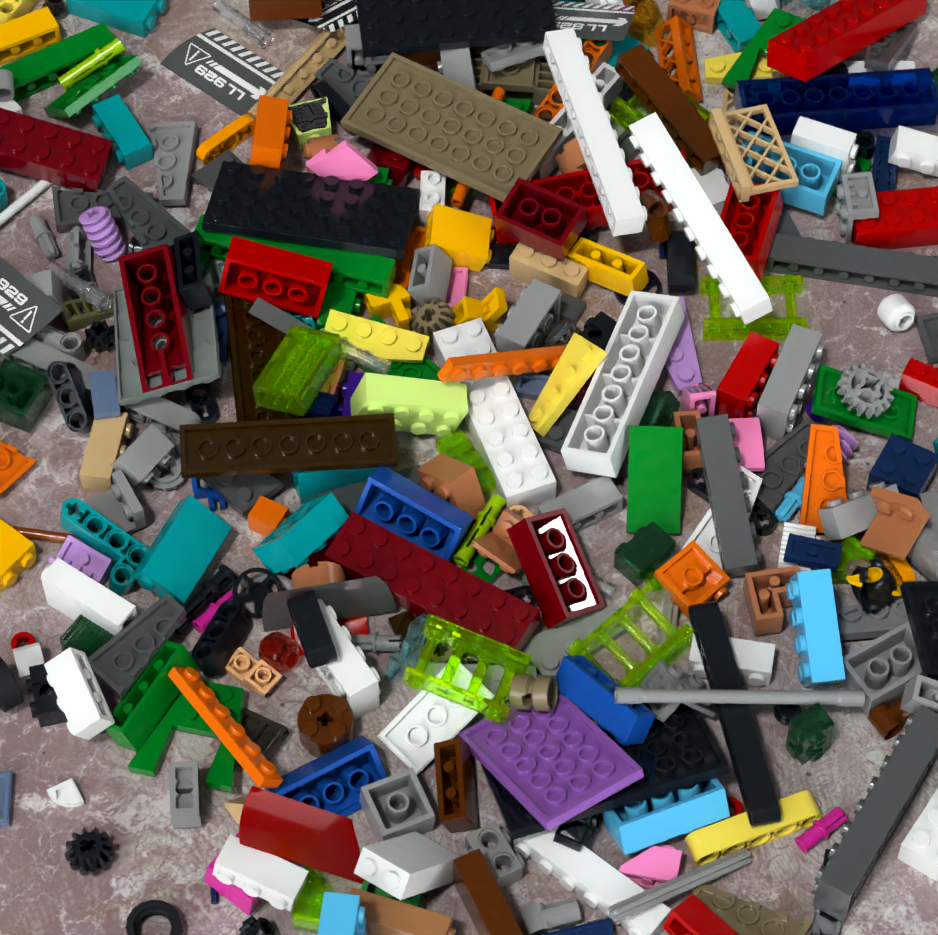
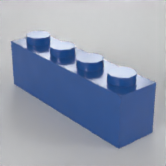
[555,655,656,746]

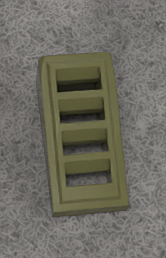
[60,292,114,332]

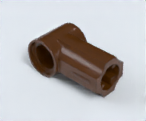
[640,189,672,243]
[867,696,911,740]

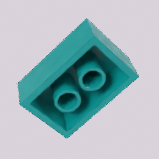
[252,492,349,574]

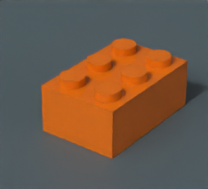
[249,95,292,169]

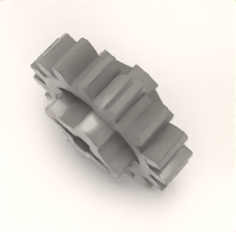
[837,363,894,419]

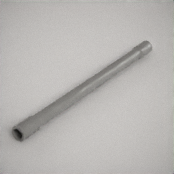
[614,687,865,707]

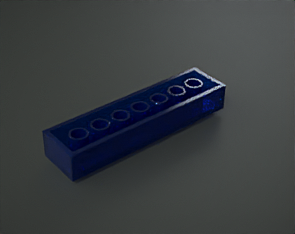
[733,68,938,138]

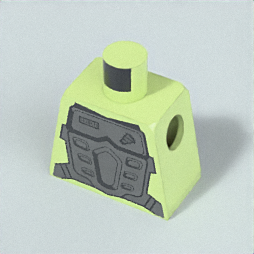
[286,97,332,150]

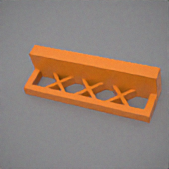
[655,15,703,104]

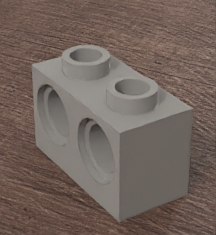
[169,761,202,829]
[465,821,525,890]

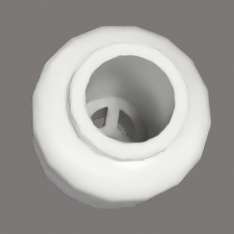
[877,294,916,332]

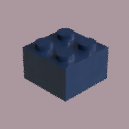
[866,434,938,501]

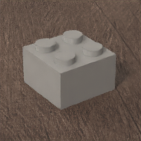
[359,768,436,842]

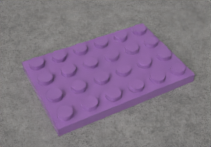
[458,690,644,831]

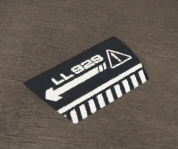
[292,0,358,32]

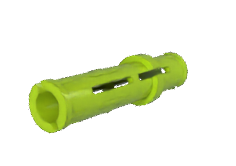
[58,37,126,91]
[452,494,506,567]

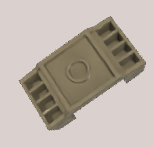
[470,46,555,105]

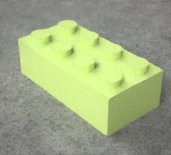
[350,372,468,438]

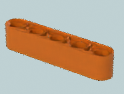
[534,39,613,123]

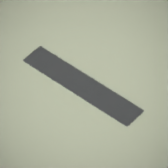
[249,297,341,357]

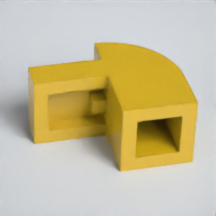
[364,283,413,331]
[451,287,508,333]

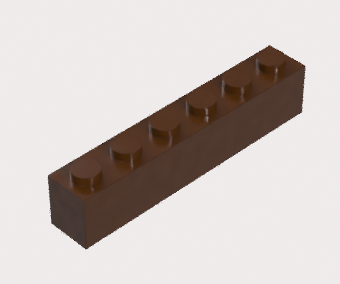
[615,43,723,176]

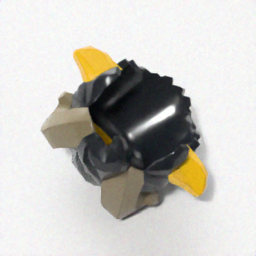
[845,557,902,614]

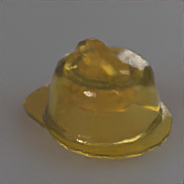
[623,0,665,47]

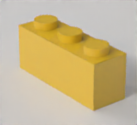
[0,6,62,65]
[568,237,649,297]

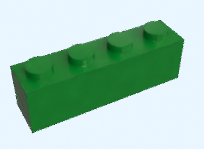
[105,641,198,752]

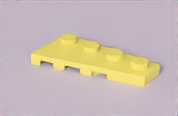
[704,52,800,85]
[317,309,430,363]
[527,332,607,437]

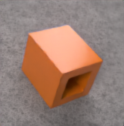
[248,496,290,537]

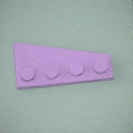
[663,296,703,396]

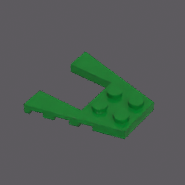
[721,8,817,117]
[128,681,245,793]

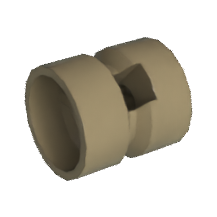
[510,673,558,712]

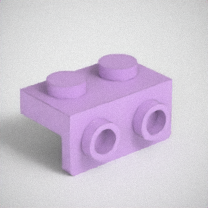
[48,535,116,585]

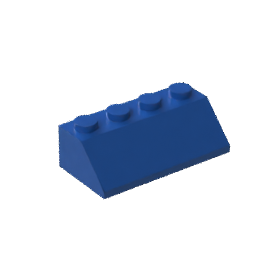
[354,467,474,562]
[264,735,387,817]

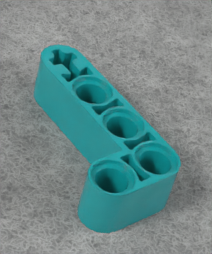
[60,498,148,596]

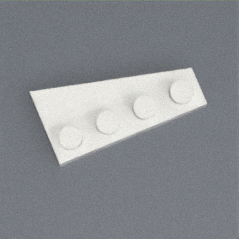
[682,465,763,569]

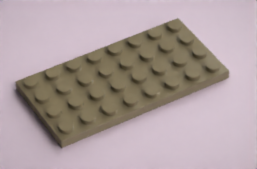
[341,52,563,202]

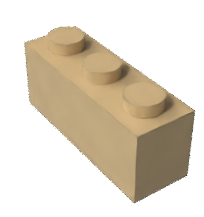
[509,242,589,299]
[79,412,133,491]

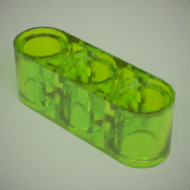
[436,429,497,495]

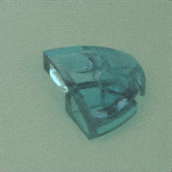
[384,614,428,681]

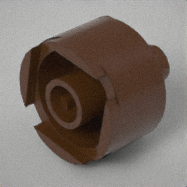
[297,694,355,758]

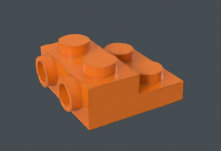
[653,540,731,619]

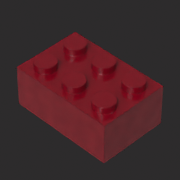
[494,177,587,261]

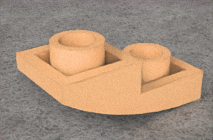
[223,647,282,697]

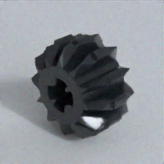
[65,827,114,876]

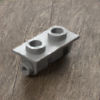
[65,226,91,278]

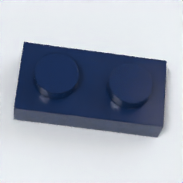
[783,533,843,573]

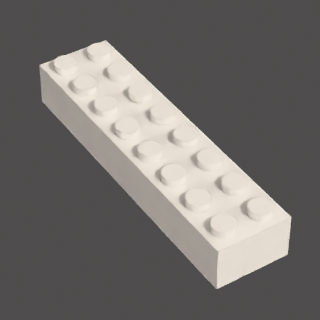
[561,290,685,478]
[433,318,557,509]

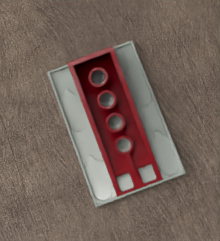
[113,243,221,406]

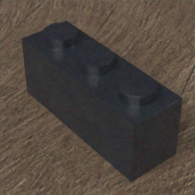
[174,230,214,311]

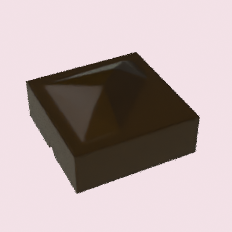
[388,611,424,643]

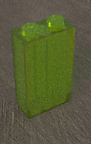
[252,325,343,416]

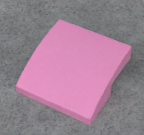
[306,140,379,181]
[729,417,765,472]

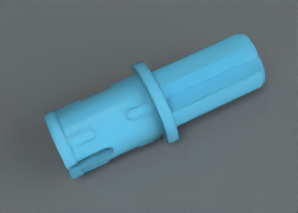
[774,477,804,522]

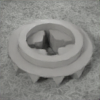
[147,453,185,492]

